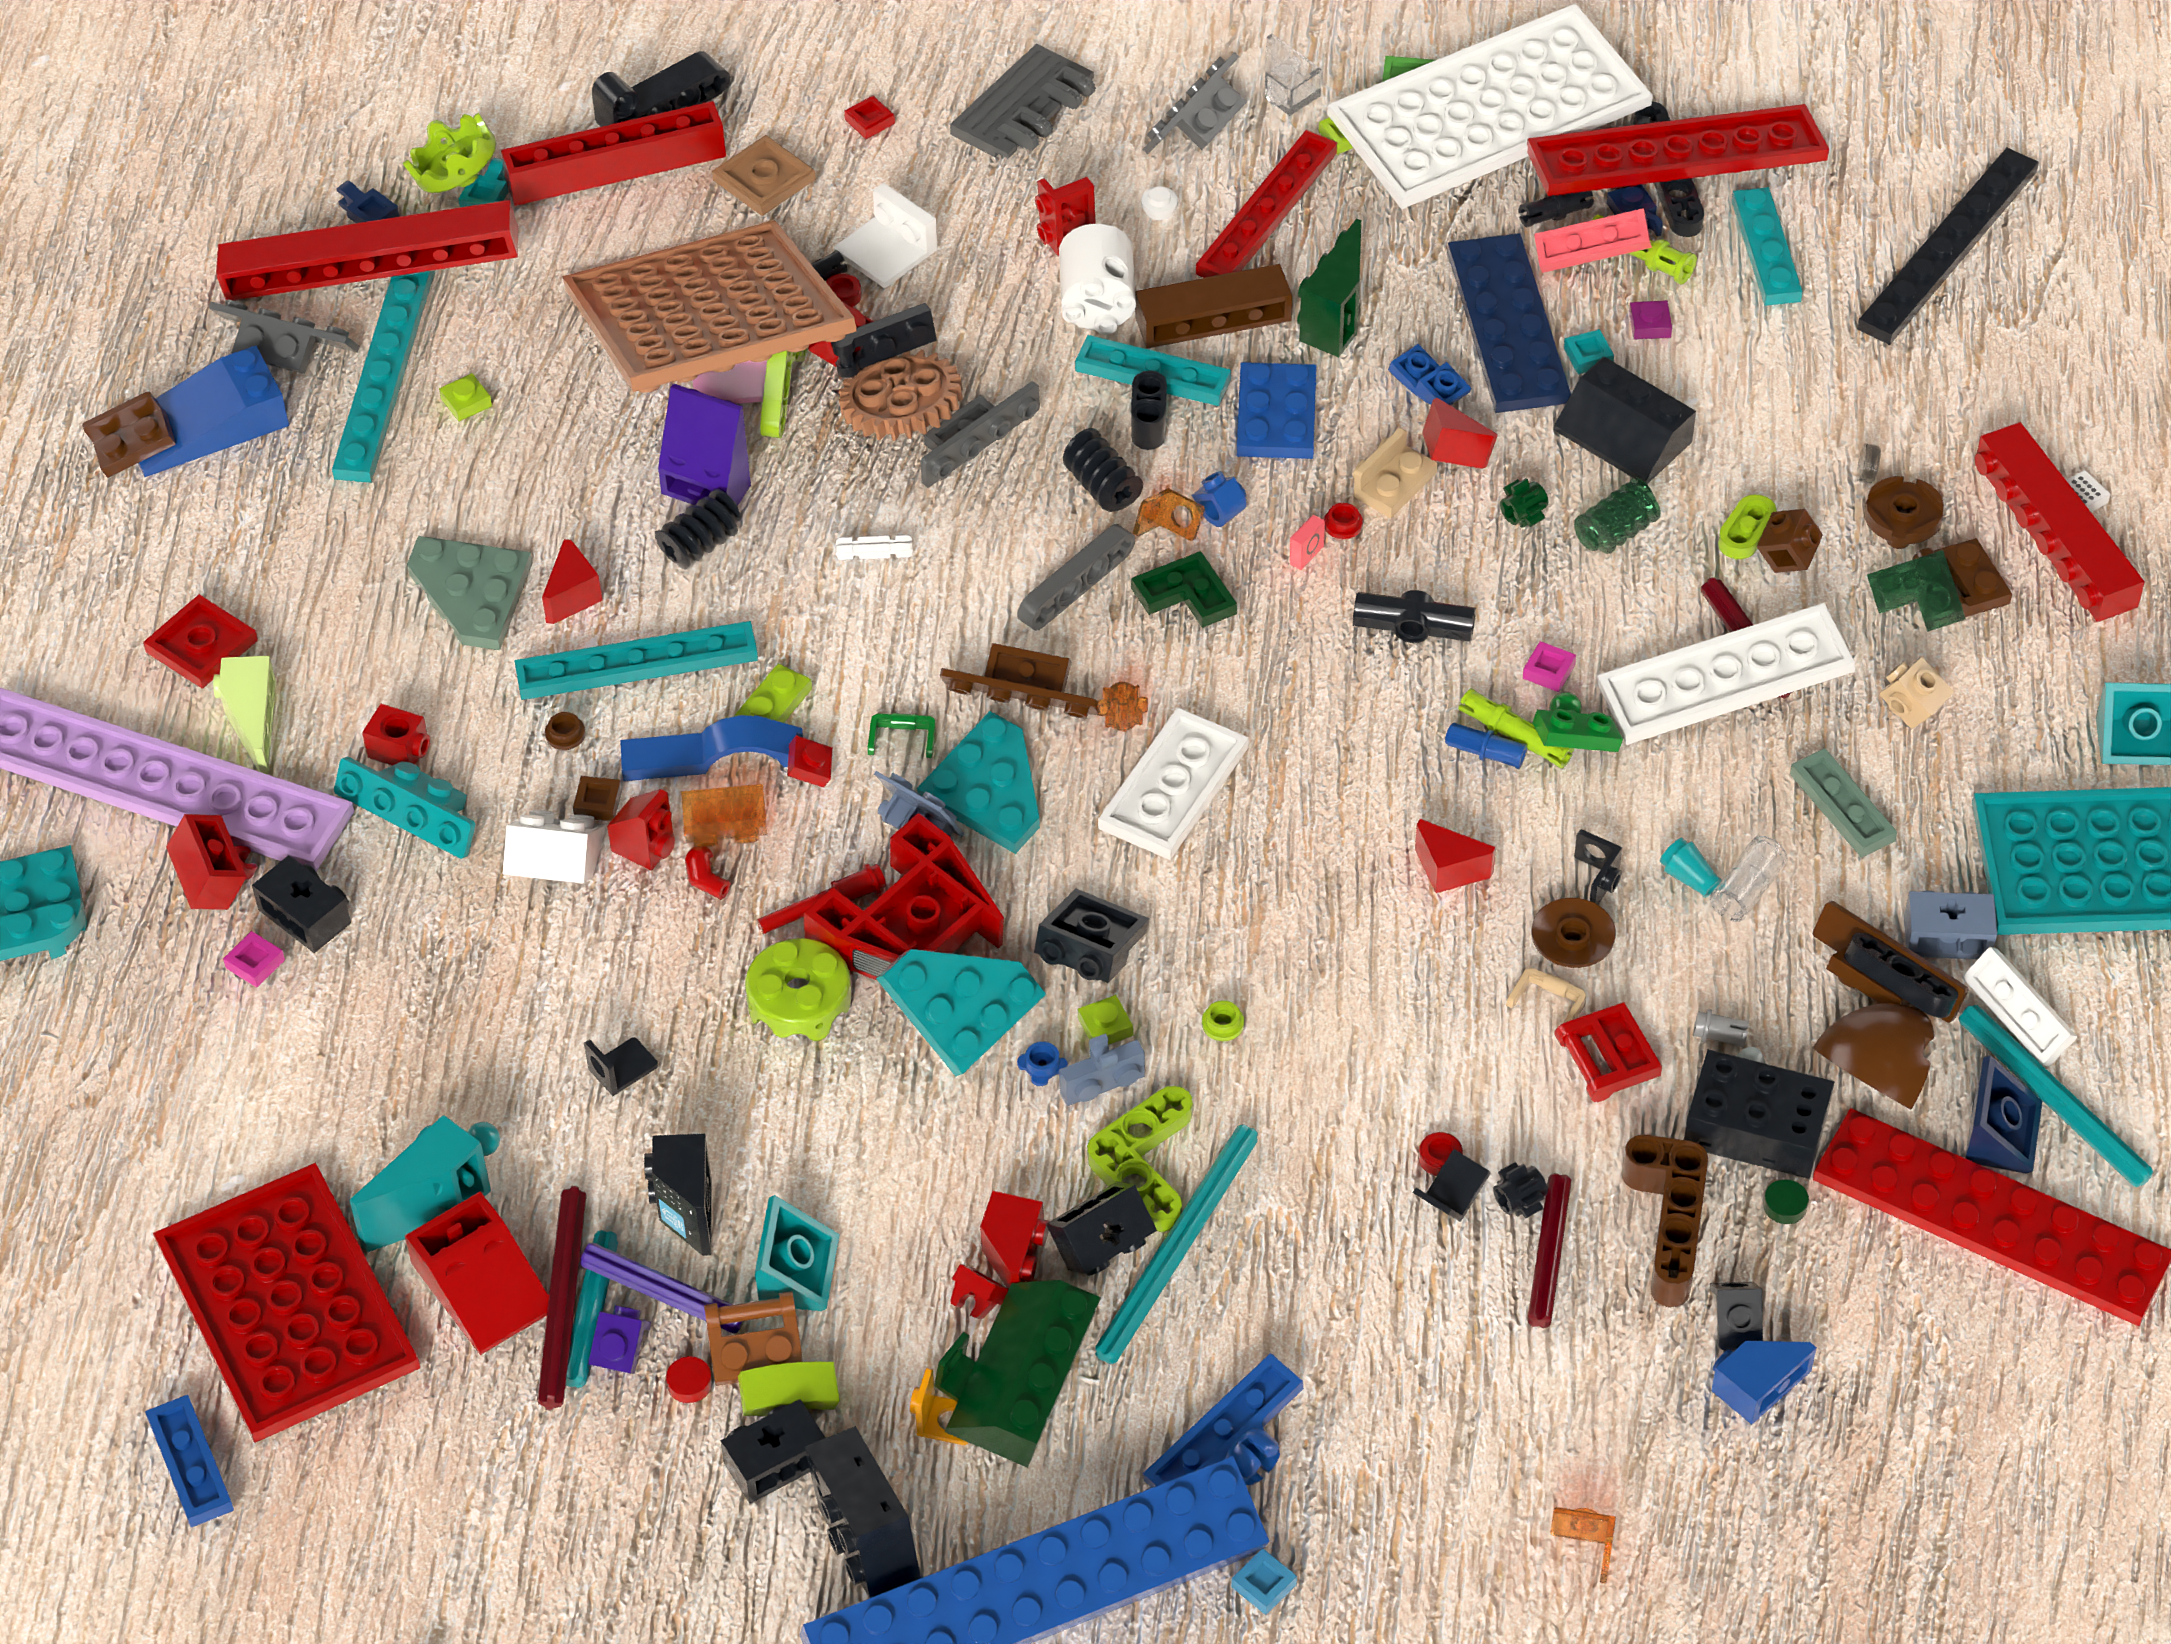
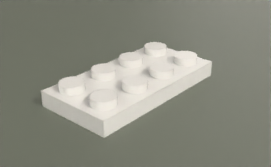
[1098,707,1249,860]

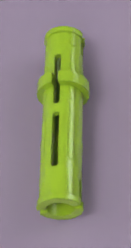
[1458,688,1574,769]

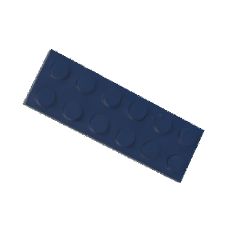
[1447,233,1571,413]

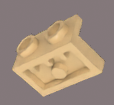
[1353,428,1437,518]

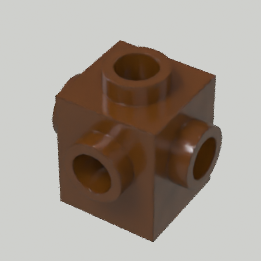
[1757,509,1823,573]

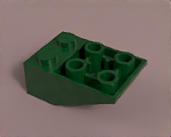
[1297,218,1362,358]

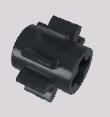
[1493,1162,1548,1219]

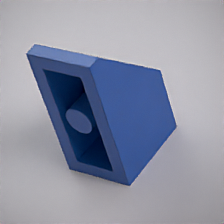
[1711,1341,1817,1425]

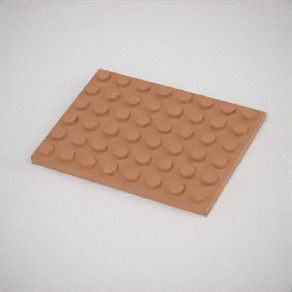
[562,220,857,393]

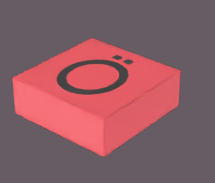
[1290,515,1325,570]

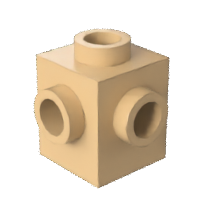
[1879,657,1954,730]

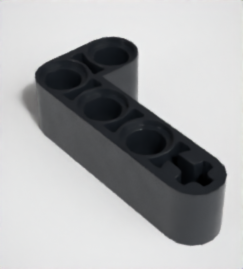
[592,51,730,127]

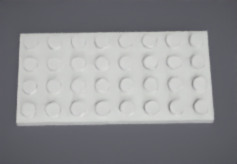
[1327,3,1653,209]

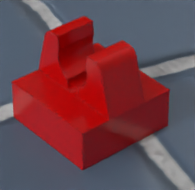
[950,1264,1009,1319]

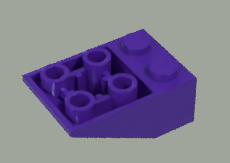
[658,383,751,506]

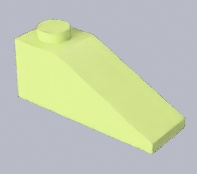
[213,656,276,775]

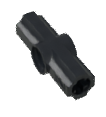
[1353,590,1476,643]

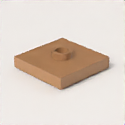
[712,135,816,216]

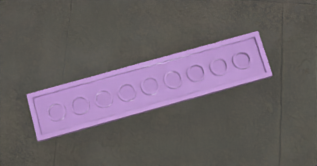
[0,688,354,871]

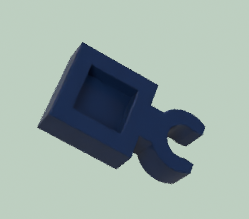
[1606,184,1663,237]

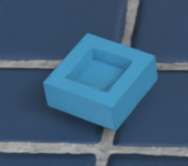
[1231,1548,1297,1615]

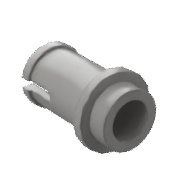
[1693,1009,1749,1048]

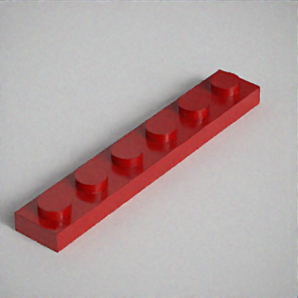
[1196,130,1338,278]

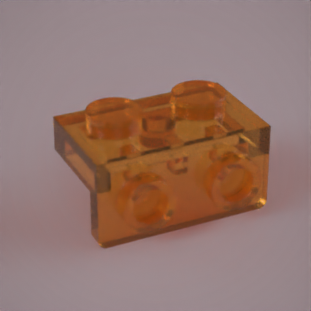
[681,784,768,847]

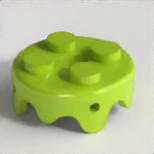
[403,113,497,193]
[745,938,851,1041]

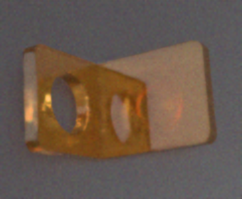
[1133,488,1205,541]
[1550,1507,1616,1584]

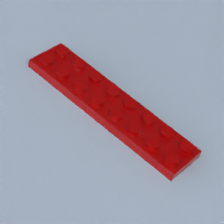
[1527,104,1829,196]
[1813,1108,2171,1327]

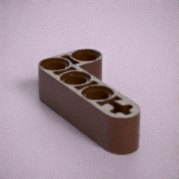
[1622,1135,1708,1307]

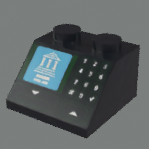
[644,1133,712,1256]

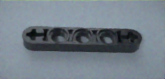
[1633,101,1704,237]

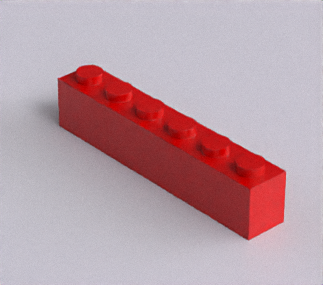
[501,101,726,206]
[1975,422,2145,622]

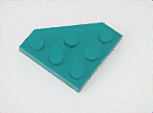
[917,711,1040,854]
[876,949,1046,1077]

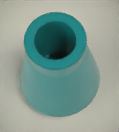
[1660,838,1722,898]

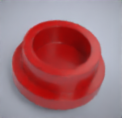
[1324,503,1363,539]

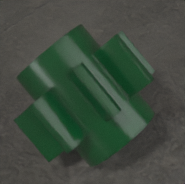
[1500,478,1549,528]

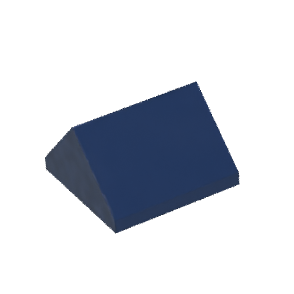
[1965,1055,2043,1174]

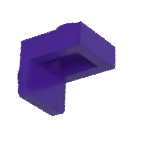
[588,1305,651,1374]

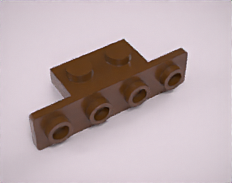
[940,643,1101,719]
[1812,901,1969,1023]

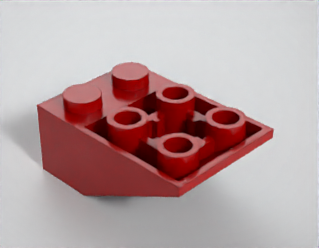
[405,1191,549,1355]

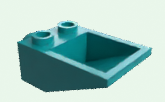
[349,1115,500,1252]

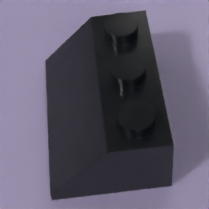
[1554,356,1696,486]

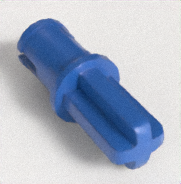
[1445,723,1527,769]

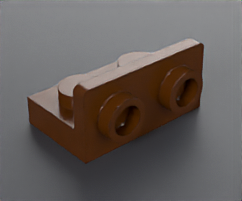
[82,392,176,478]

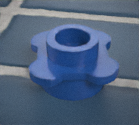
[1017,1042,1068,1086]

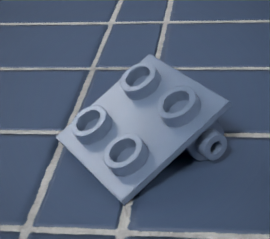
[874,771,964,841]

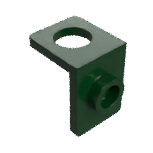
[934,1332,976,1402]

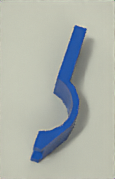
[620,715,803,781]

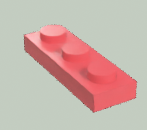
[1534,208,1652,273]

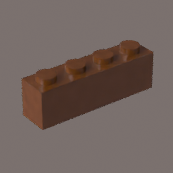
[1135,264,1292,349]

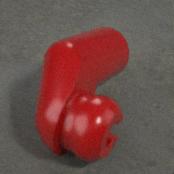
[685,846,731,900]

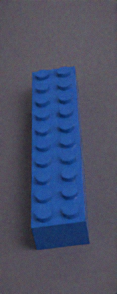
[799,1456,1270,1644]

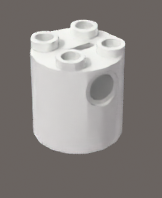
[1059,223,1136,335]

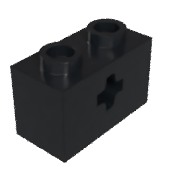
[252,855,351,954]
[1046,1181,1157,1276]
[720,1399,826,1504]

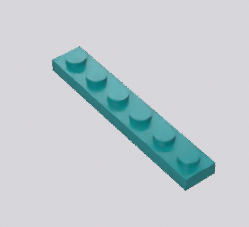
[514,621,758,700]

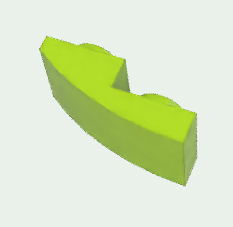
[738,1361,840,1417]

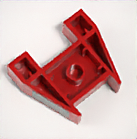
[804,813,1004,980]

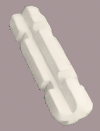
[836,534,913,560]

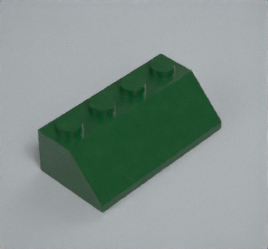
[945,1280,1101,1468]

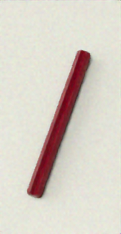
[537,1186,587,1411]

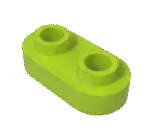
[1718,494,1776,559]

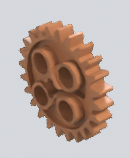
[839,349,963,441]

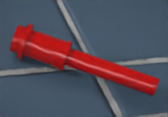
[757,863,887,934]

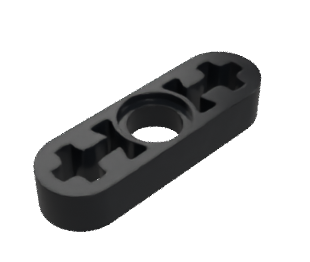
[1844,933,1958,1018]

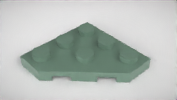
[407,536,533,650]

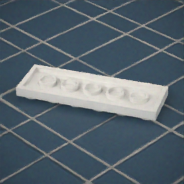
[1597,603,1855,745]

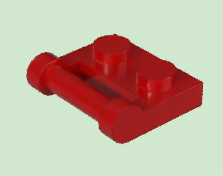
[1554,1002,1662,1102]

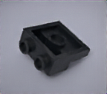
[1034,888,1150,983]

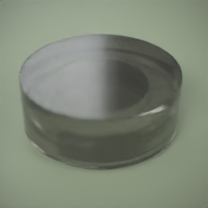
[1857,443,1881,484]

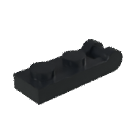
[831,303,937,378]

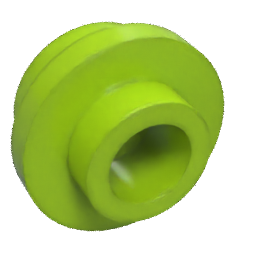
[1202,1000,1244,1041]

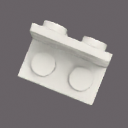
[834,183,937,288]

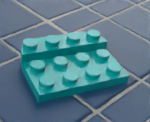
[0,845,87,961]

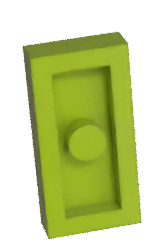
[733,663,812,723]

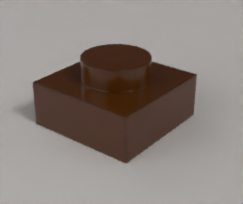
[573,776,622,821]

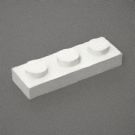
[1962,947,2078,1067]

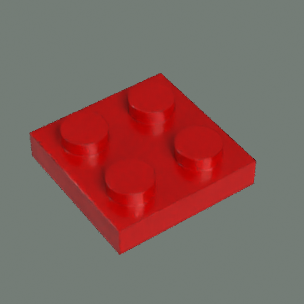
[143,594,258,689]

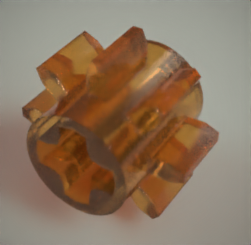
[1097,681,1148,732]

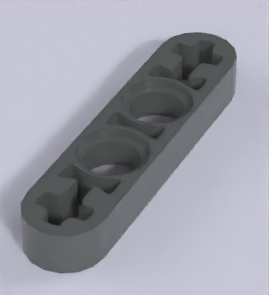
[1017,524,1135,631]

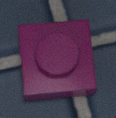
[1629,300,1672,340]

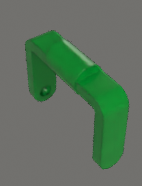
[868,713,936,758]

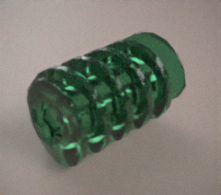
[1574,477,1661,554]

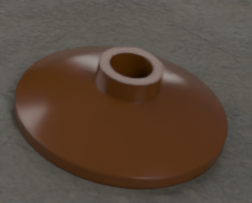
[1531,898,1616,968]

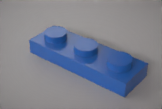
[145,1394,234,1528]

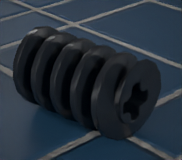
[1063,428,1143,512]
[655,489,740,570]

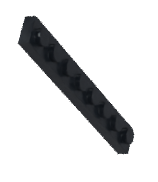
[1857,147,2039,345]

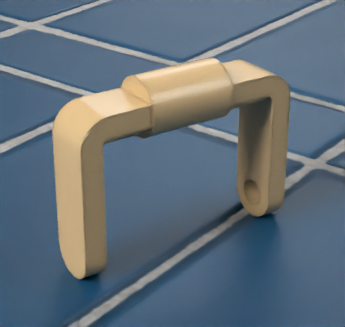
[1506,968,1586,1023]

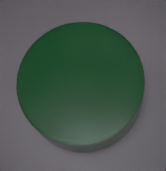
[1763,1179,1809,1224]

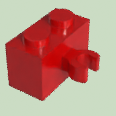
[166,814,258,910]

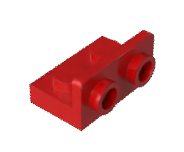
[1035,177,1096,256]

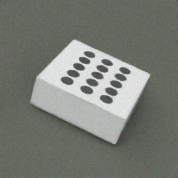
[2066,470,2110,512]

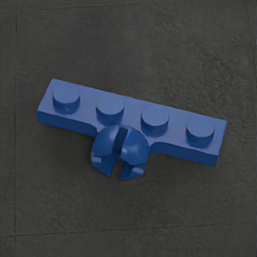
[1143,1353,1304,1488]

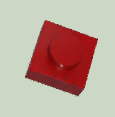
[787,735,833,788]

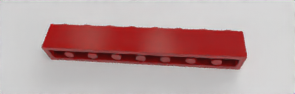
[216,200,518,301]

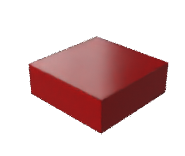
[844,95,895,139]

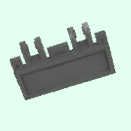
[950,43,1096,159]

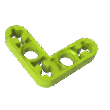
[760,348,808,439]
[1087,1086,1193,1232]

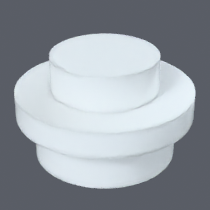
[1141,186,1178,220]

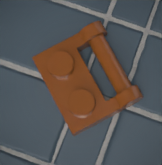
[704,1291,803,1386]

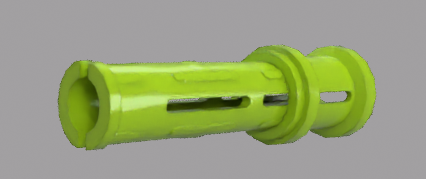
[1591,214,1697,285]

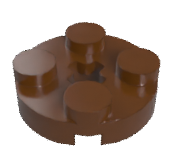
[1863,476,1944,549]

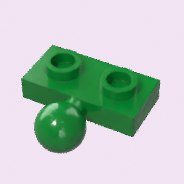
[1532,692,1623,752]

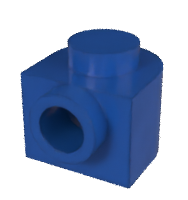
[1191,471,1247,527]

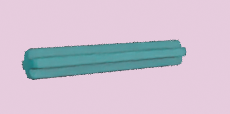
[566,1230,618,1388]

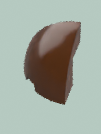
[1812,1003,1934,1110]

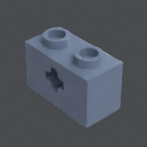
[1904,890,1997,959]

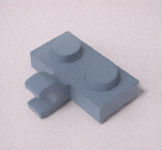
[1059,1033,1145,1106]

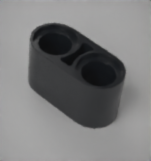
[1131,371,1167,450]

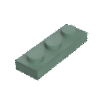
[1790,748,1897,858]

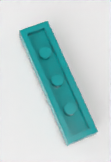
[1731,187,1803,306]
[1075,335,1231,406]

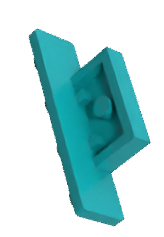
[334,756,476,859]

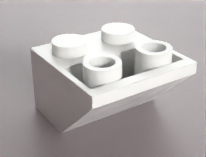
[503,810,606,884]

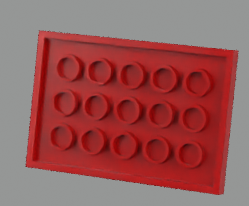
[153,1162,421,1443]

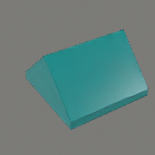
[2095,682,2171,765]
[755,1195,840,1311]

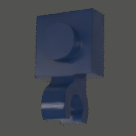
[336,180,400,223]

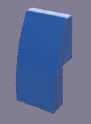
[1388,344,1472,405]

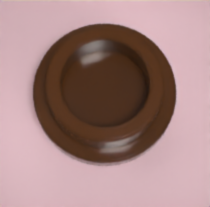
[545,712,586,750]

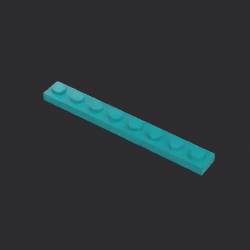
[332,270,436,483]

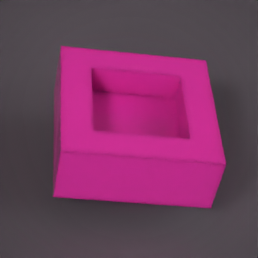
[1522,641,1576,692]
[223,931,285,987]

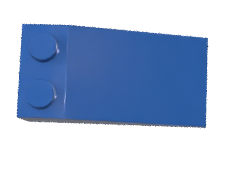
[138,345,289,477]

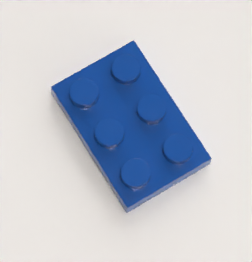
[1237,362,1316,459]

